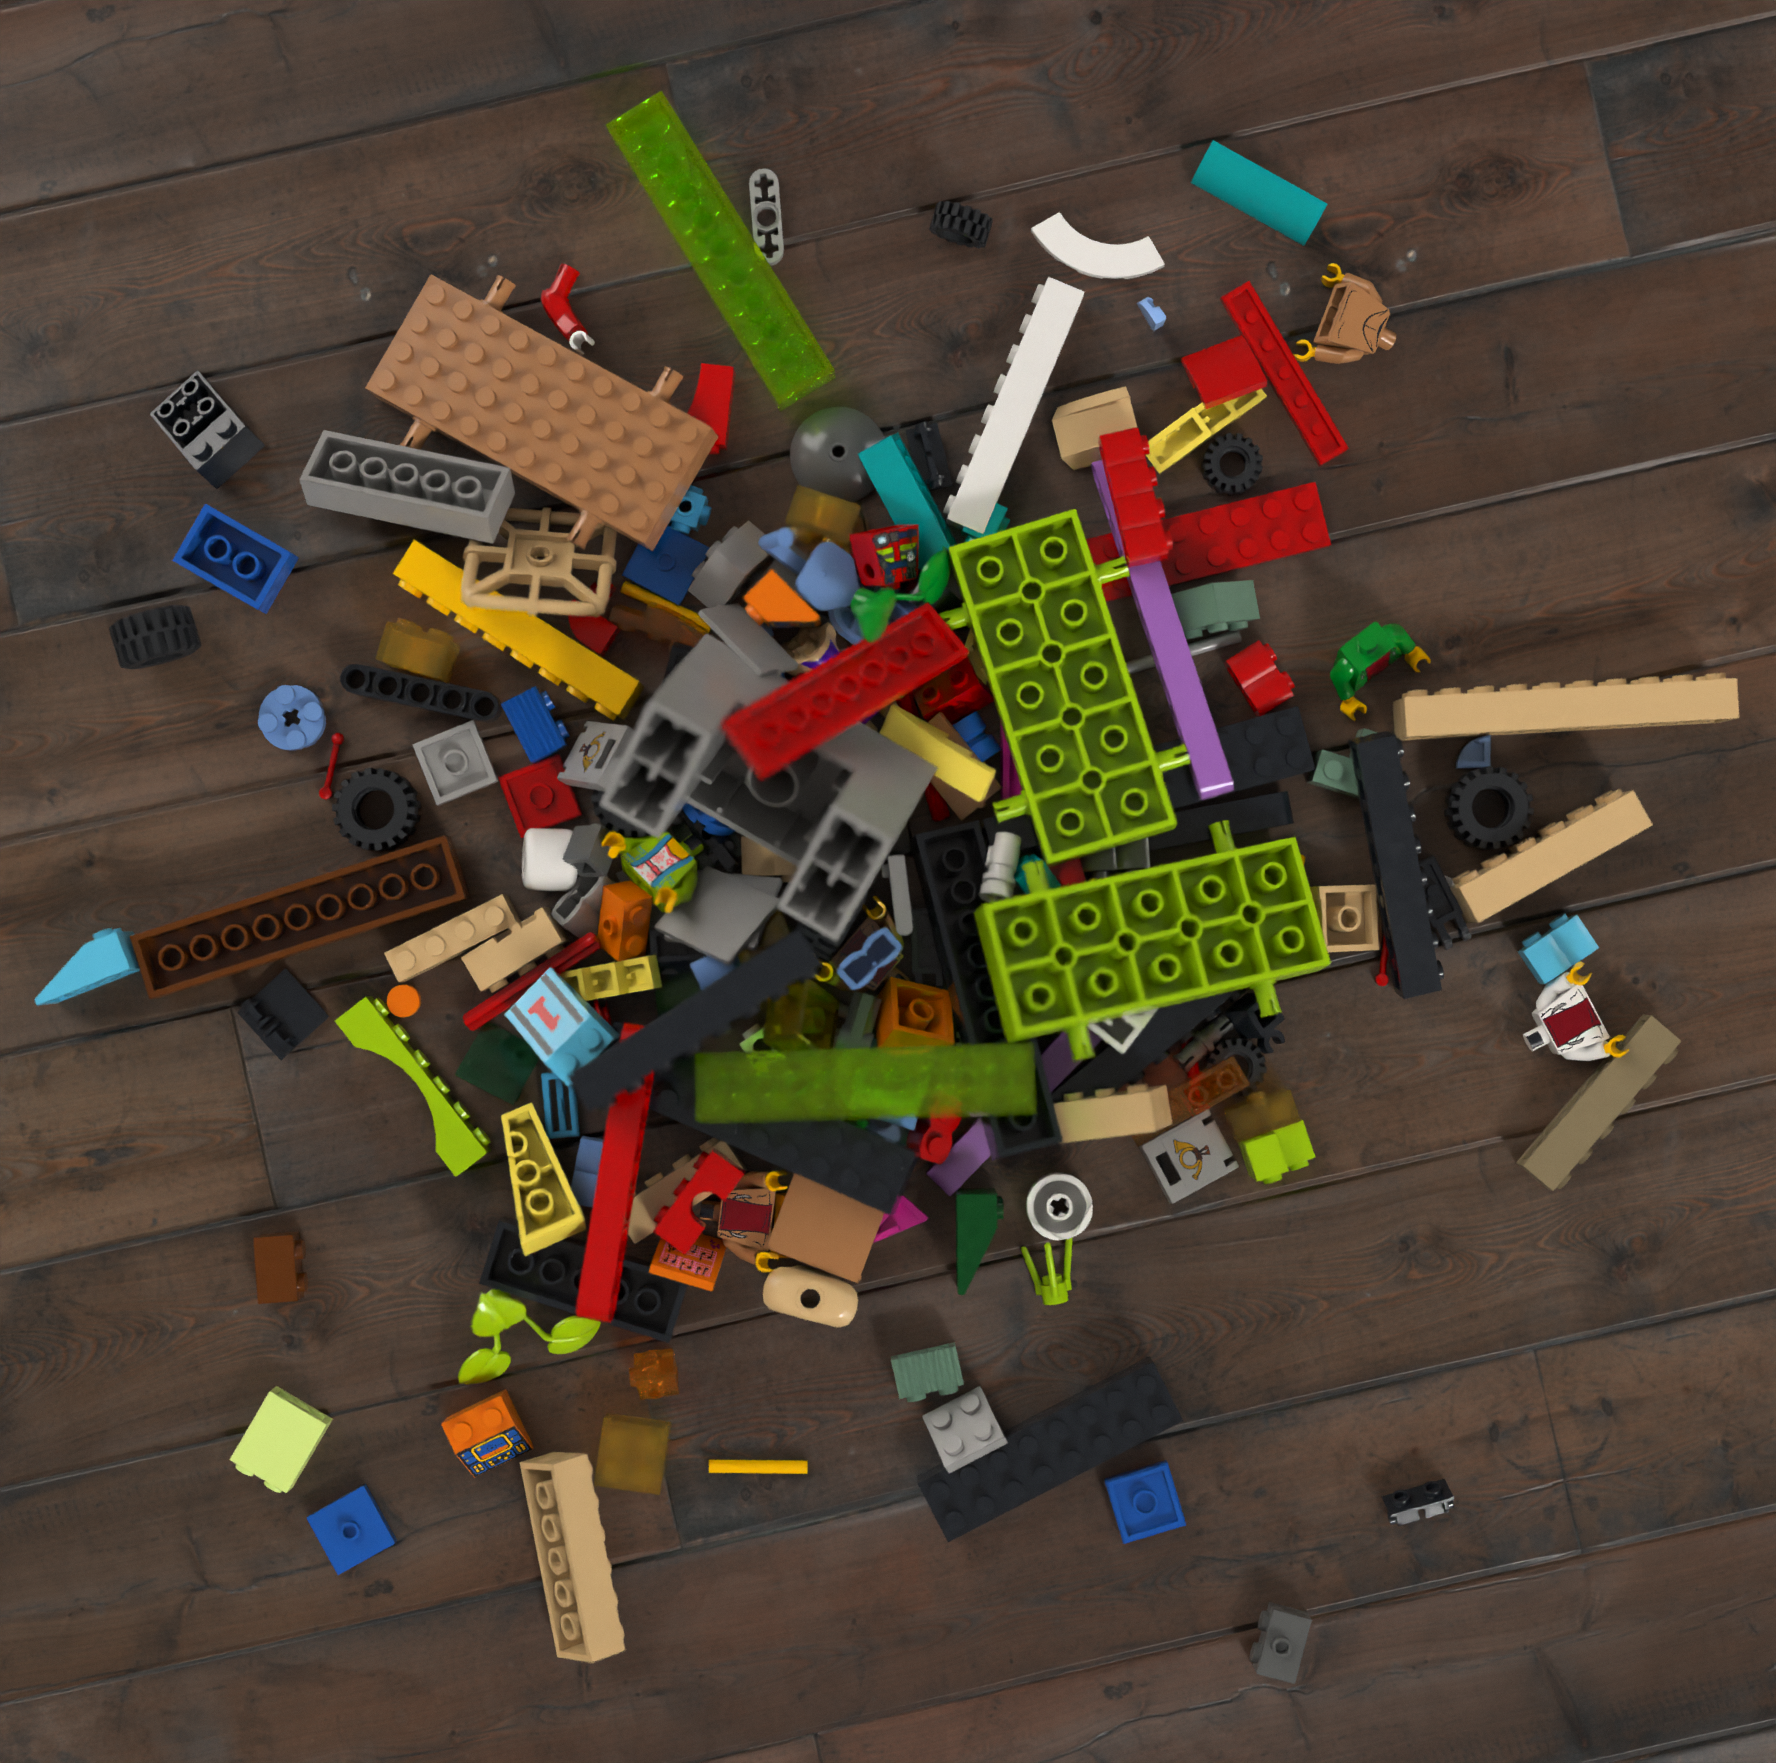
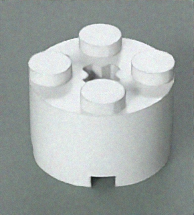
[1026,1172,1093,1240]

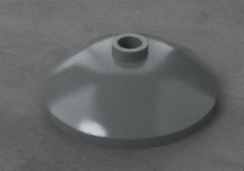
[790,407,885,505]

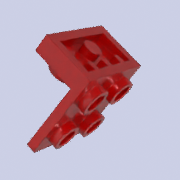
[912,635,994,726]

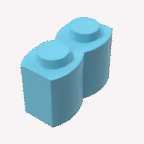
[1518,913,1599,984]

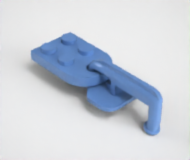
[758,528,915,645]

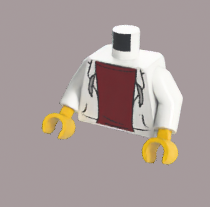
[1523,961,1630,1061]

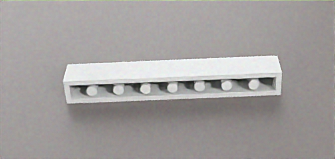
[943,277,1085,534]

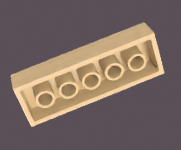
[1450,789,1653,923]
[520,1452,625,1663]

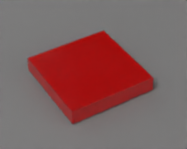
[498,754,583,839]

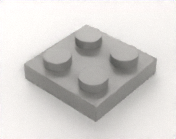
[412,720,499,806]
[922,1386,1008,1473]

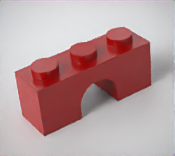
[653,1148,746,1255]

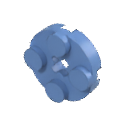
[258,685,326,751]

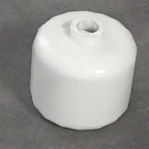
[522,828,578,891]

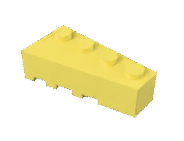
[501,1102,586,1256]

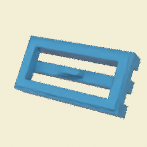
[541,1072,580,1139]

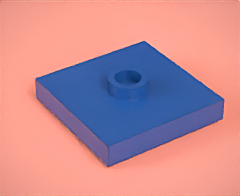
[622,525,709,606]
[1104,1460,1186,1544]
[306,1484,397,1575]

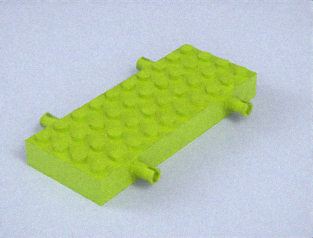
[939,509,1190,868]
[974,820,1331,1061]

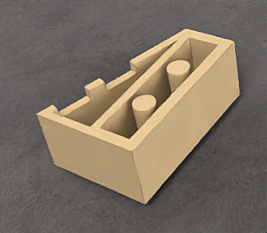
[461,907,569,993]
[1054,1084,1172,1143]

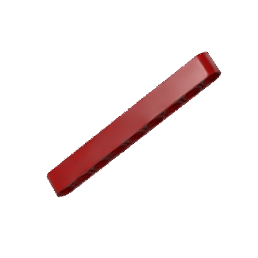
[576,1023,654,1323]

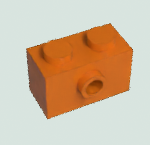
[597,880,653,961]

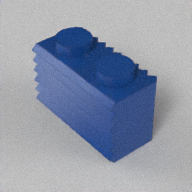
[501,686,570,764]

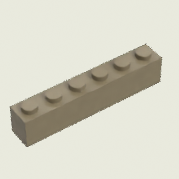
[1516,1014,1681,1191]

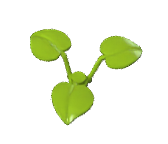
[458,1289,601,1384]

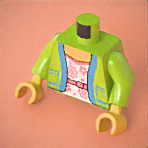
[601,832,704,913]

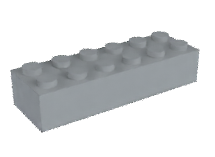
[299,430,515,544]

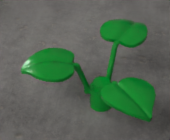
[851,546,951,699]

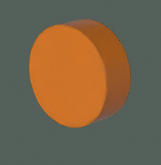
[387,984,421,1017]

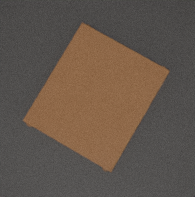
[766,1173,884,1283]

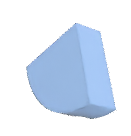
[1137,297,1166,331]
[1456,735,1491,768]

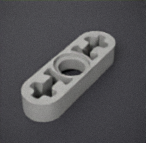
[749,169,784,266]

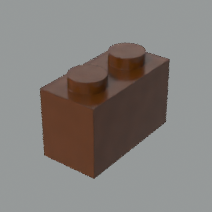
[253,1232,308,1304]

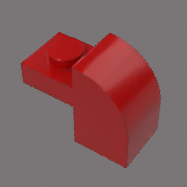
[568,582,621,657]

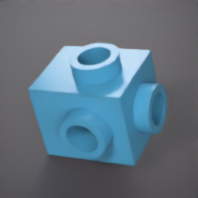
[670,485,712,534]

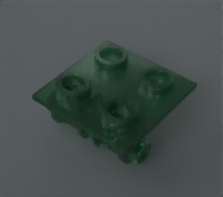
[455,1022,540,1105]

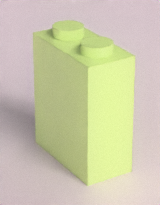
[230,1386,333,1493]

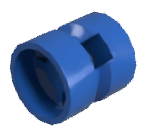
[953,711,1002,763]

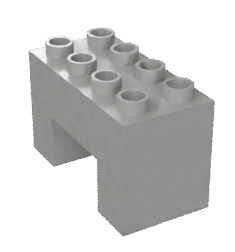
[600,633,938,941]

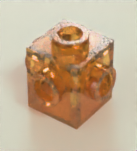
[629,1348,679,1400]

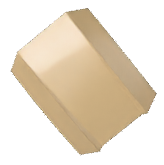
[1052,386,1137,470]
[1310,885,1382,952]

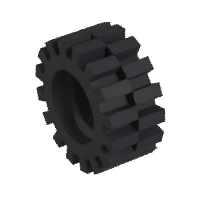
[929,201,993,248]
[1201,433,1263,496]
[1205,1037,1267,1098]

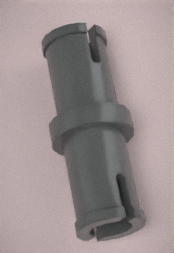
[1173,1013,1234,1072]

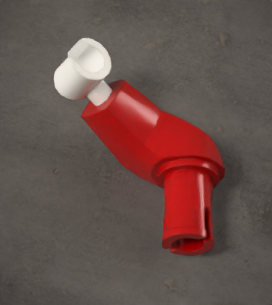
[541,263,595,355]

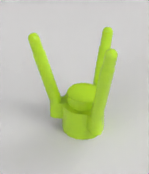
[1021,1238,1073,1305]

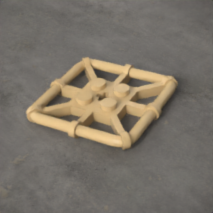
[461,507,617,617]

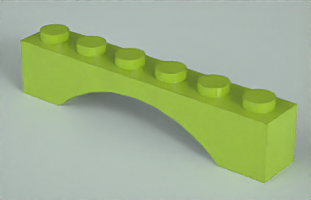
[335,996,491,1177]

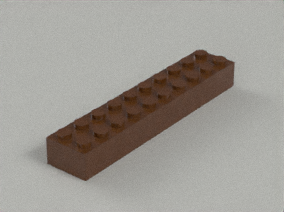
[130,835,471,999]

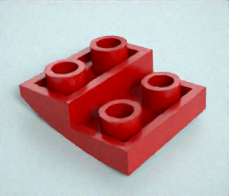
[1181,335,1267,410]

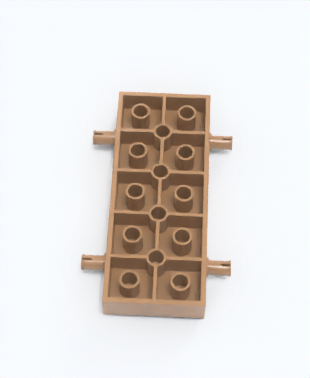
[365,274,718,551]

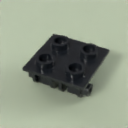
[237,968,330,1061]

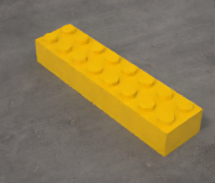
[393,540,645,721]

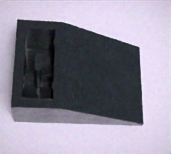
[150,370,265,489]
[649,929,708,1018]

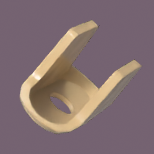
[763,1264,858,1328]

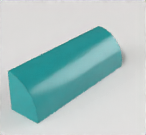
[1191,140,1328,246]
[858,433,958,570]

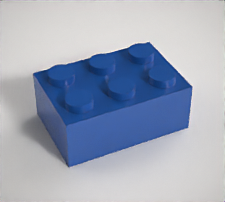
[172,504,299,614]

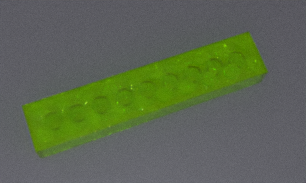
[606,90,836,412]
[695,1043,1036,1124]

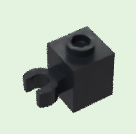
[1225,993,1285,1054]

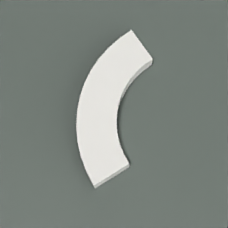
[1031,212,1165,279]

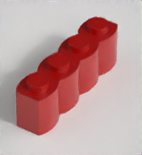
[1098,427,1173,568]

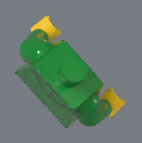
[1330,621,1431,721]

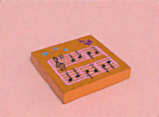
[649,1234,727,1291]

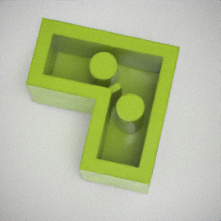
[1237,1118,1315,1184]

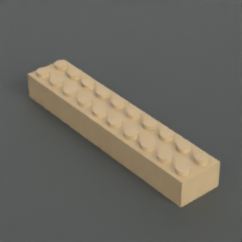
[1393,673,1739,741]

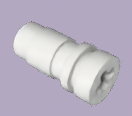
[979,832,1022,903]

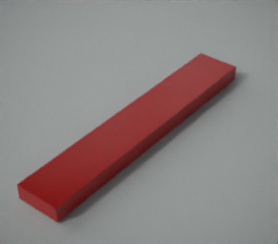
[1220,281,1349,467]

